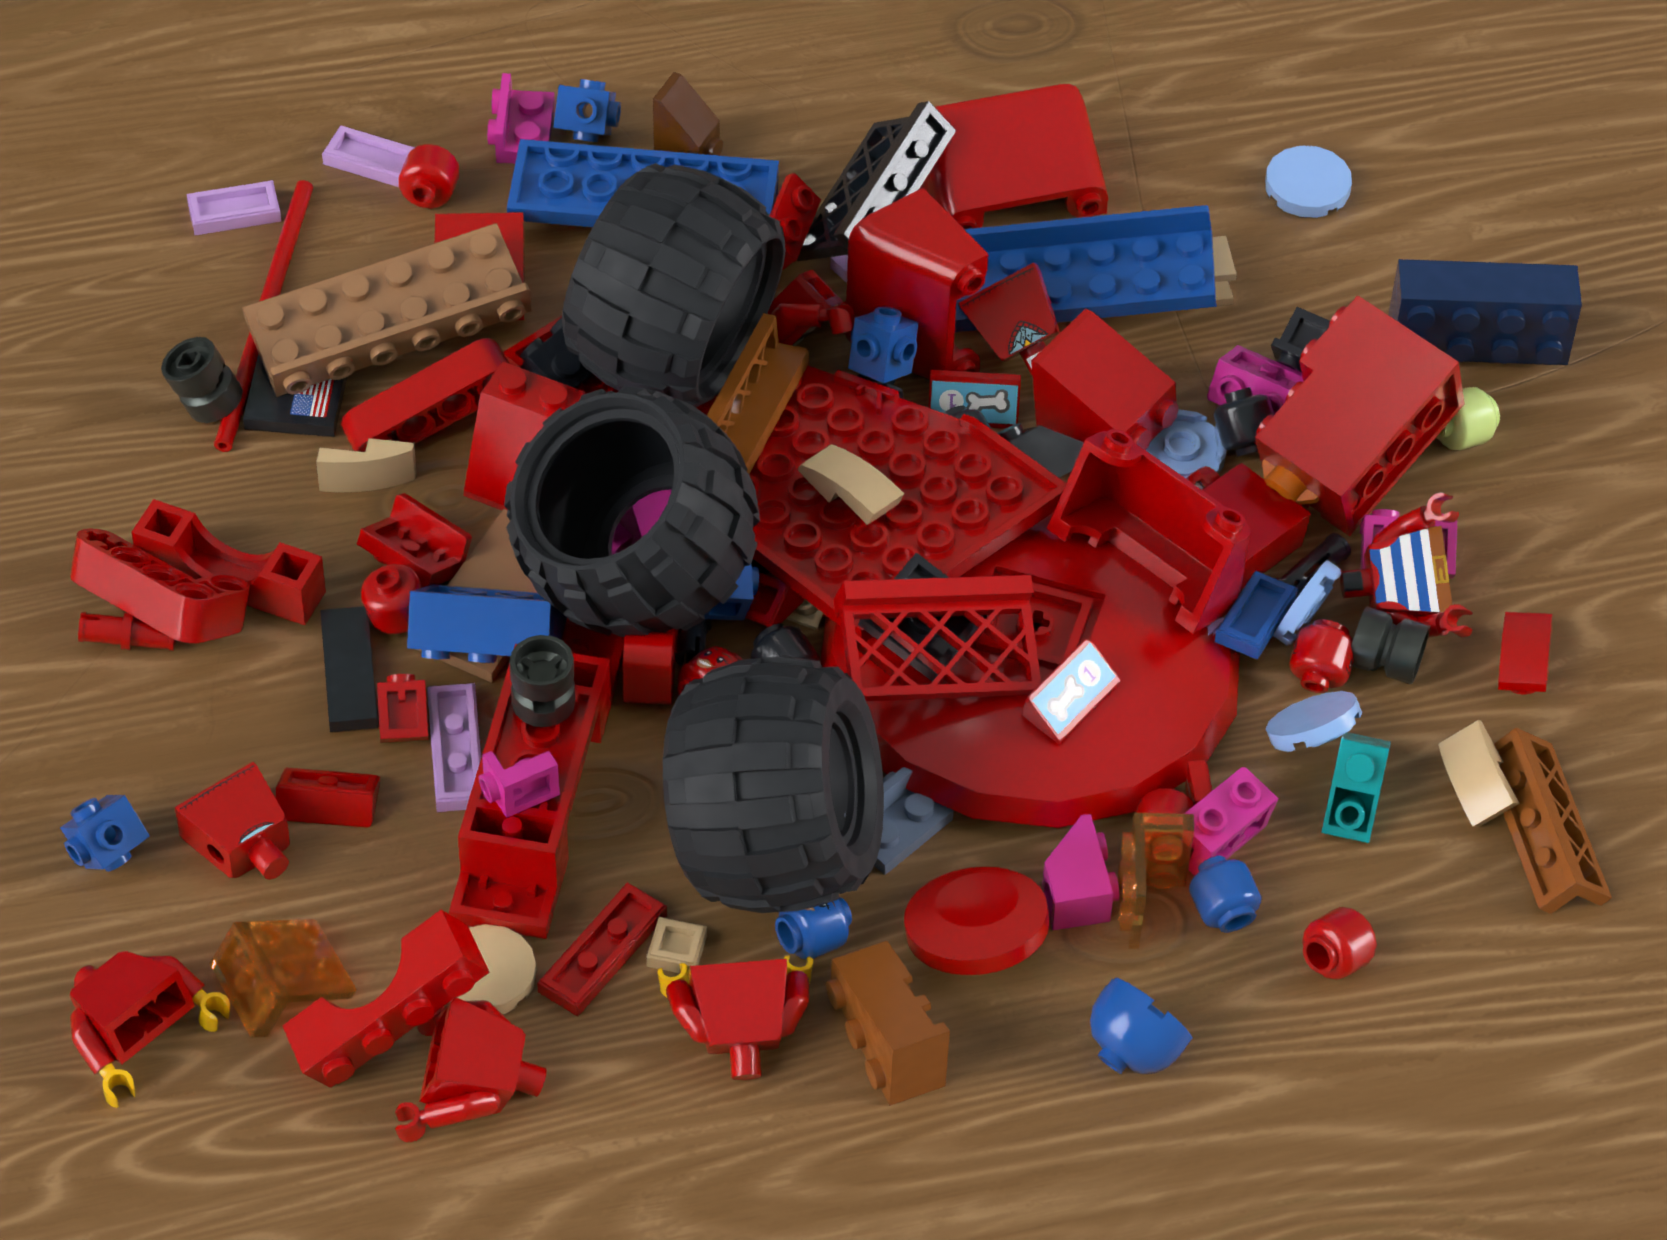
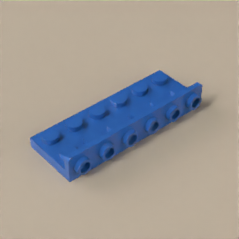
[507,139,779,227]
[955,205,1217,332]

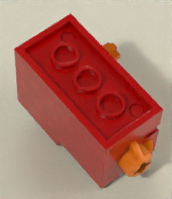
[1255,295,1465,537]

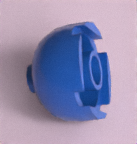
[1090,977,1192,1074]

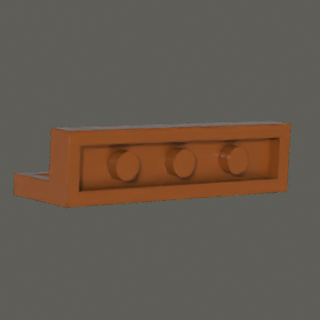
[707,313,809,474]
[1494,727,1612,914]

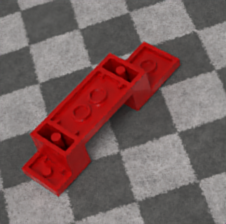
[449,618,624,939]

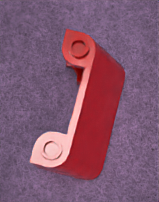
[919,84,1109,229]
[845,188,988,380]
[1047,429,1250,634]

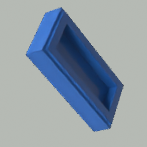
[1215,571,1298,660]

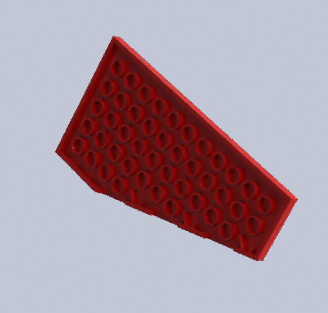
[504,315,1066,642]

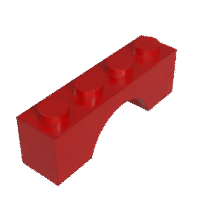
[131,499,326,626]
[282,909,490,1088]

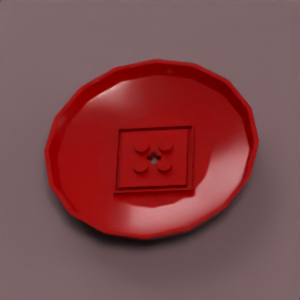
[820,512,1240,828]

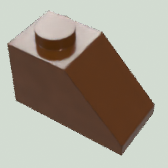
[653,72,723,156]

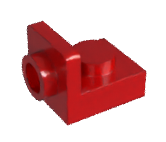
[377,674,429,743]

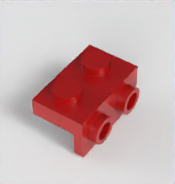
[769,173,821,270]
[357,493,472,587]

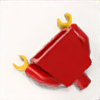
[69,951,230,1108]
[658,955,813,1080]

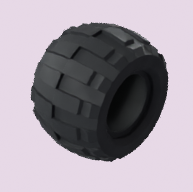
[562,163,786,407]
[504,386,760,637]
[663,656,884,913]

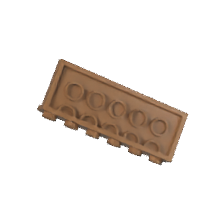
[242,223,532,397]

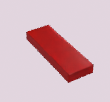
[537,882,667,1017]

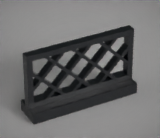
[797,101,956,262]

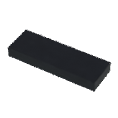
[320,606,378,732]

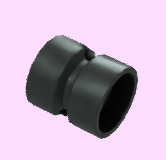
[161,337,243,423]
[1351,607,1430,684]
[509,635,575,727]

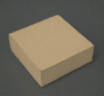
[646,917,707,975]

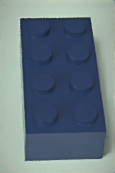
[1388,259,1582,365]

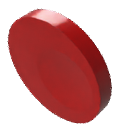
[904,867,1049,975]

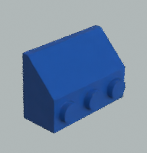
[407,585,567,663]

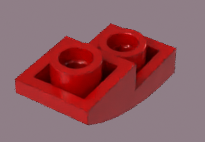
[1498,612,1552,695]

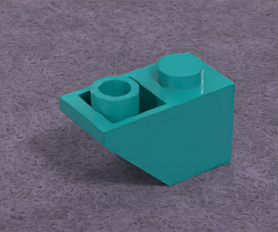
[1321,732,1391,843]

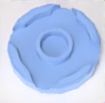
[1265,146,1352,218]
[1146,409,1227,485]
[1273,560,1341,646]
[1266,691,1362,752]

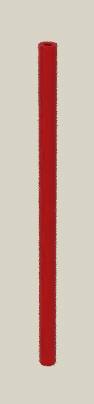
[214,180,313,452]

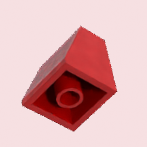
[1031,309,1179,450]
[464,361,585,510]

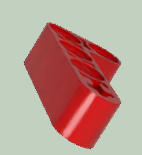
[341,338,510,452]
[70,528,250,643]
[623,629,678,705]

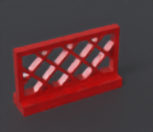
[834,575,1042,701]

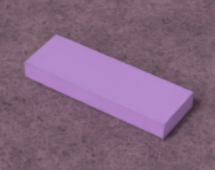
[427,683,481,812]

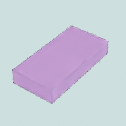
[322,126,414,187]
[187,180,281,235]

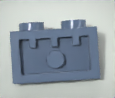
[844,767,953,875]

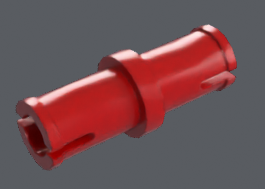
[78,612,176,651]

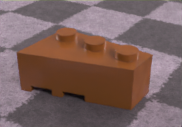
[826,941,950,1106]

